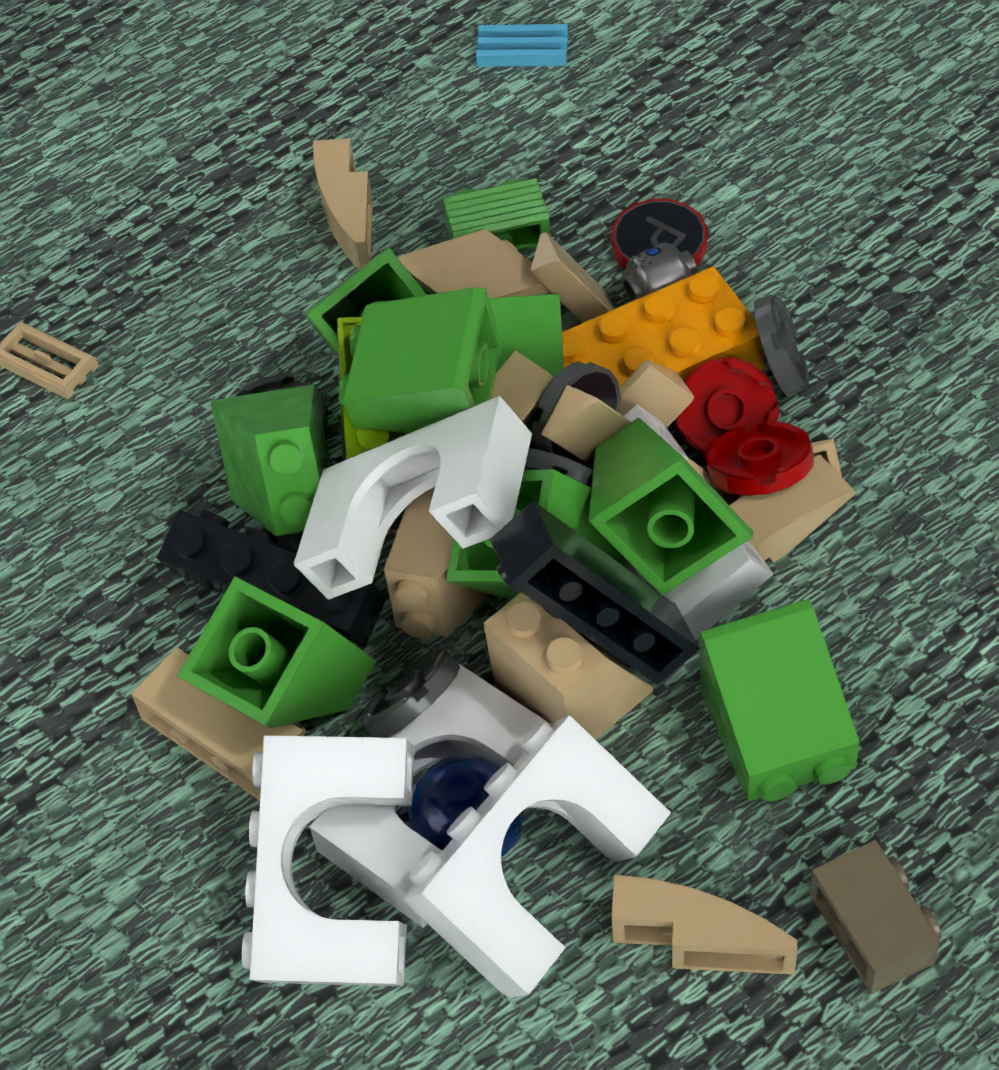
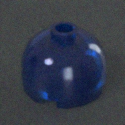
[407,754,524,857]

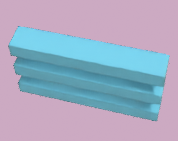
[476,24,568,67]

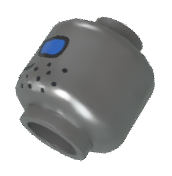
[621,242,699,302]

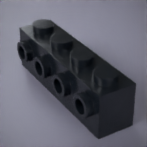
[490,500,700,685]
[157,509,387,647]

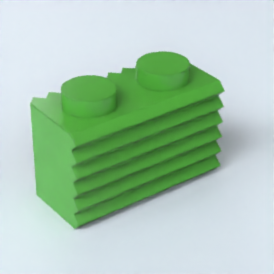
[442,178,550,253]

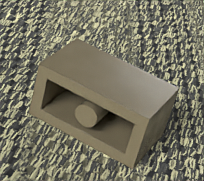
[809,840,942,994]

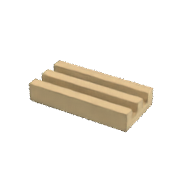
[0,322,99,400]

